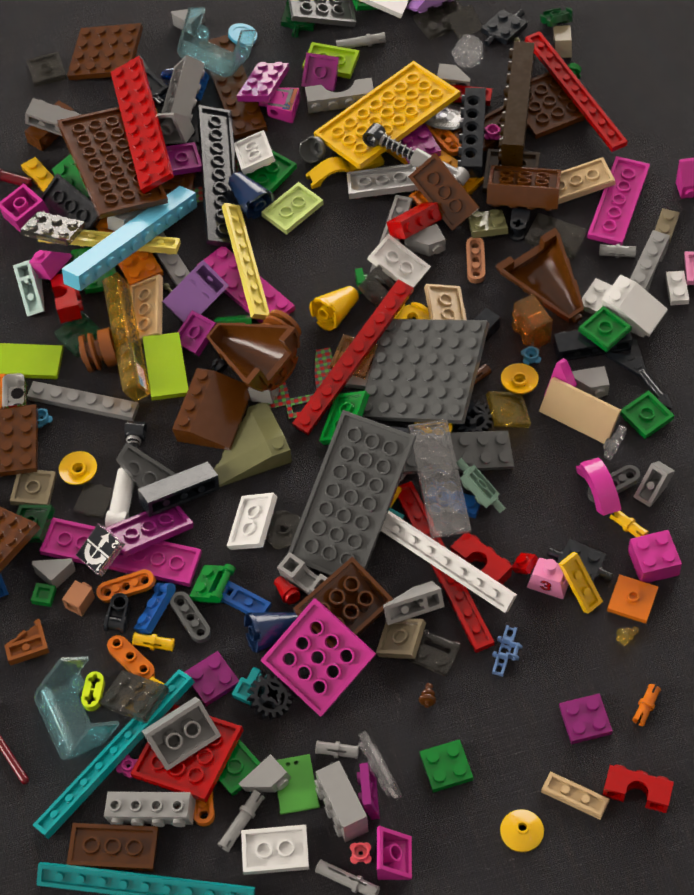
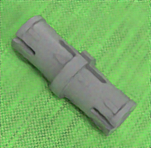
[599,244,636,258]
[315,740,359,759]

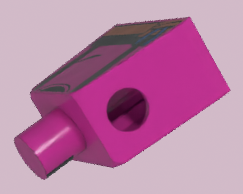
[259,88,300,123]

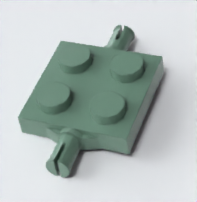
[456,458,506,513]

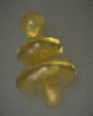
[616,627,639,645]

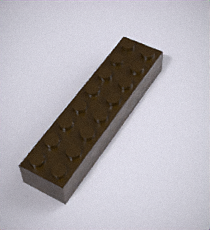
[498,41,534,167]

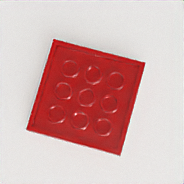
[130,704,244,803]

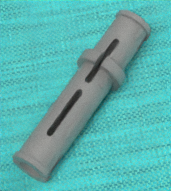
[336,32,386,49]
[218,790,265,852]
[315,859,380,895]

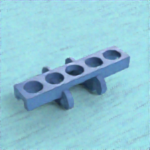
[492,625,523,677]

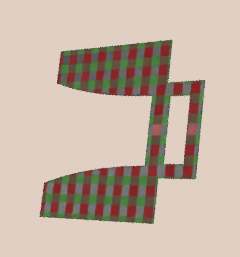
[268,347,340,419]

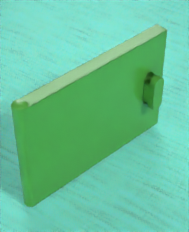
[276,754,320,815]

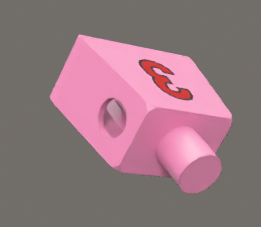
[527,558,569,599]

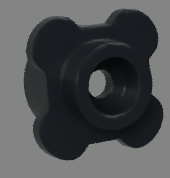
[211,356,229,372]

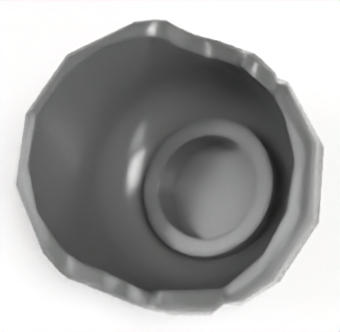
[299,136,326,163]

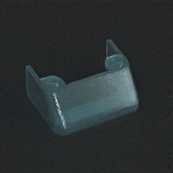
[177,7,257,77]
[35,656,119,760]

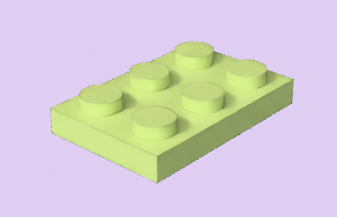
[261,182,323,235]

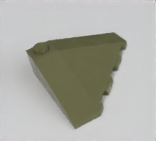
[214,403,292,487]

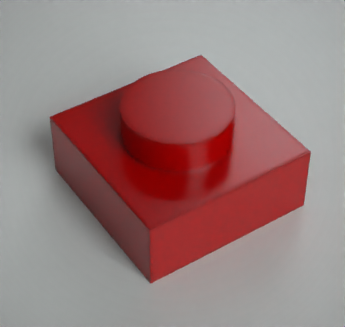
[512,553,538,575]

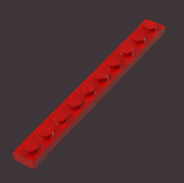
[525,31,628,152]
[292,279,414,436]
[397,481,494,653]

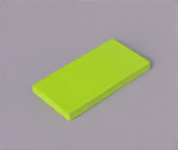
[142,332,188,401]
[0,343,64,379]

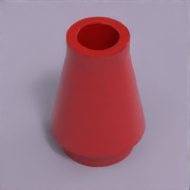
[274,576,301,605]

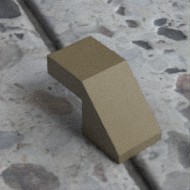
[553,25,572,58]

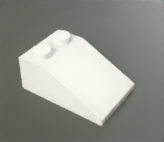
[601,275,668,337]

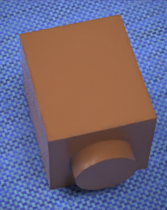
[62,580,95,616]

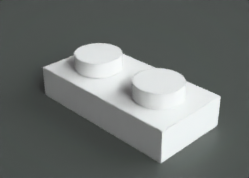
[665,271,689,305]

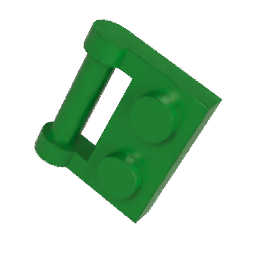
[189,564,236,603]

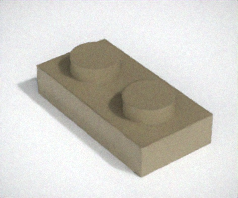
[655,208,680,243]

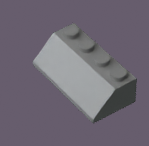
[161,55,205,121]

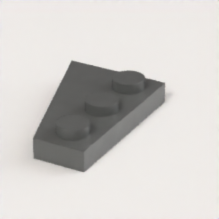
[116,443,176,488]

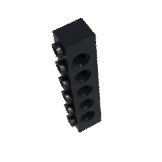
[458,88,486,178]

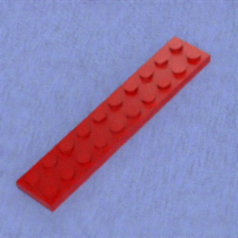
[111,56,174,194]

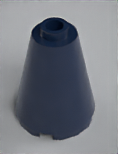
[228,172,274,219]
[244,612,298,653]

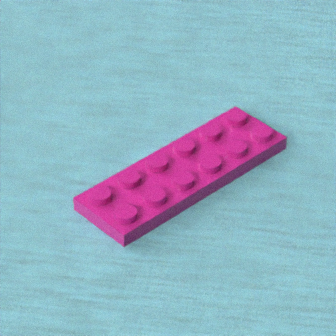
[587,156,650,246]
[197,246,295,323]

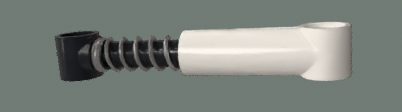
[105,421,147,528]

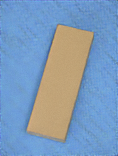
[541,771,610,820]

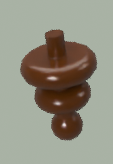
[419,683,436,708]

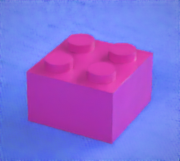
[0,183,50,235]
[628,530,682,583]

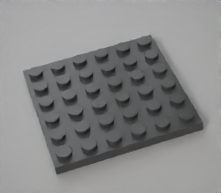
[363,319,489,424]

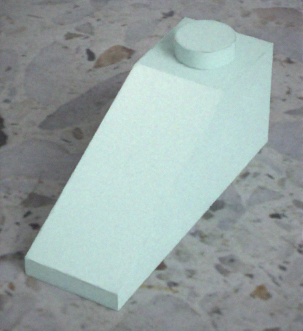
[13,260,45,317]

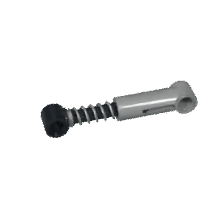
[362,123,470,186]

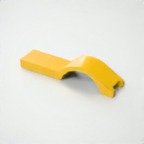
[306,155,384,189]

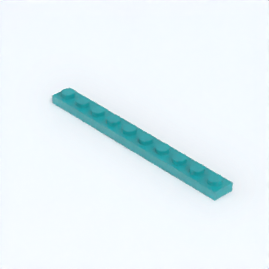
[33,669,195,839]
[37,862,255,895]

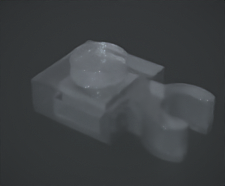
[603,425,627,461]

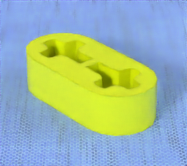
[81,671,105,711]

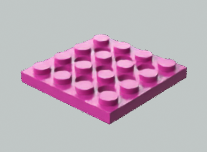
[260,598,376,717]

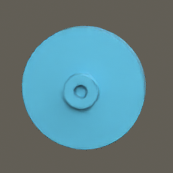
[228,23,257,46]

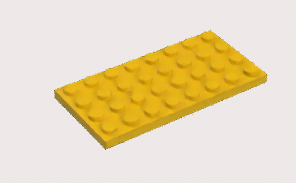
[314,61,461,170]

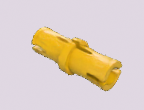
[610,511,649,537]
[132,632,175,652]

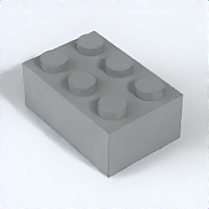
[314,761,369,843]

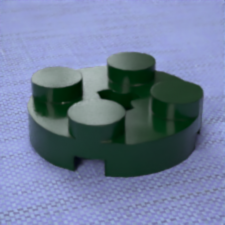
[540,7,573,27]

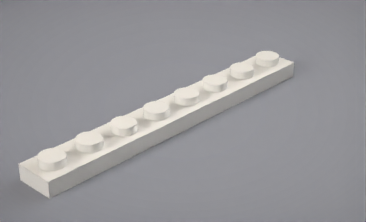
[381,511,517,613]

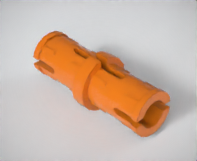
[632,684,661,726]

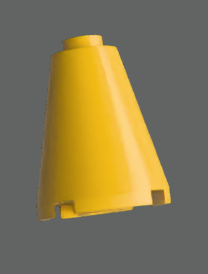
[309,286,359,331]

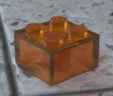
[512,294,552,348]

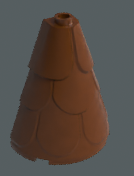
[495,228,584,324]
[206,323,300,392]

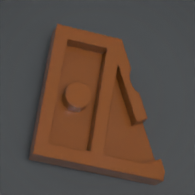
[4,619,50,666]

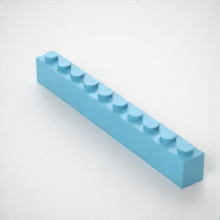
[62,186,197,291]

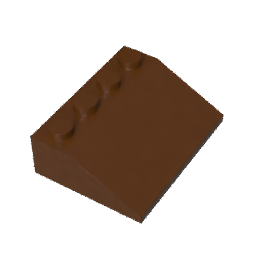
[486,165,561,211]
[172,368,250,450]
[293,556,393,648]

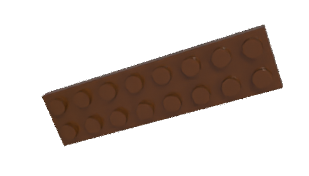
[199,35,268,140]

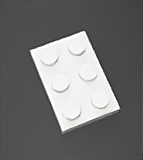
[234,130,275,175]
[367,234,431,288]
[227,493,277,550]
[241,825,309,875]

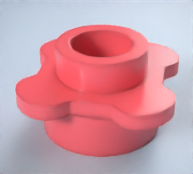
[350,842,372,864]

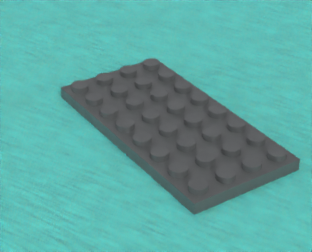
[288,410,416,575]

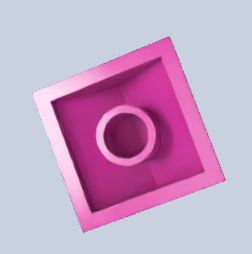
[377,826,412,880]

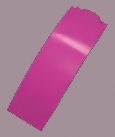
[576,458,622,516]

